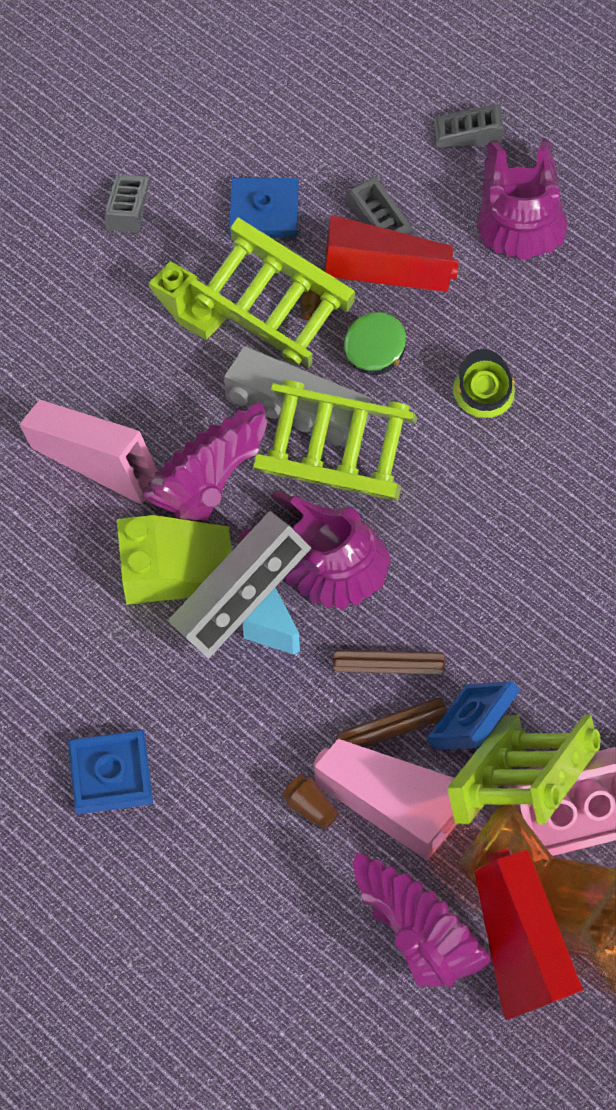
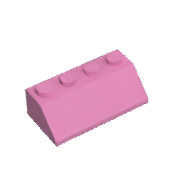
[508,747,616,861]

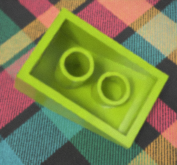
[117,515,232,605]

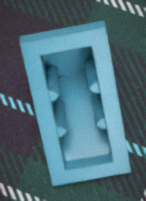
[243,587,300,654]

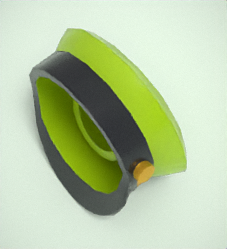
[453,349,515,418]

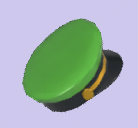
[344,312,406,375]

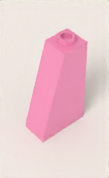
[19,400,158,504]
[313,739,457,861]

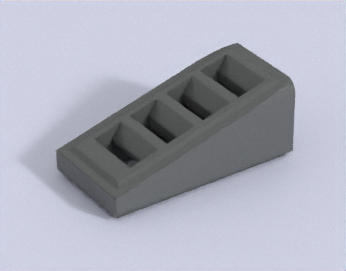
[434,104,503,147]
[105,174,150,233]
[344,176,413,234]

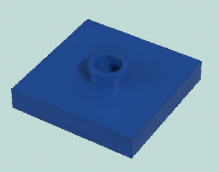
[229,178,299,238]
[426,681,520,750]
[68,730,153,815]

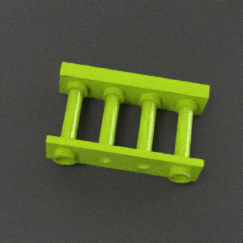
[191,217,355,368]
[253,380,417,502]
[447,714,600,825]

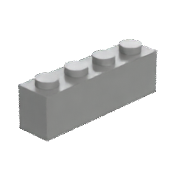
[224,346,371,447]
[168,511,311,659]

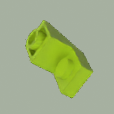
[149,261,228,340]

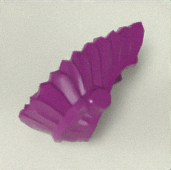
[476,140,568,260]
[142,402,268,521]
[237,490,391,610]
[352,853,491,988]

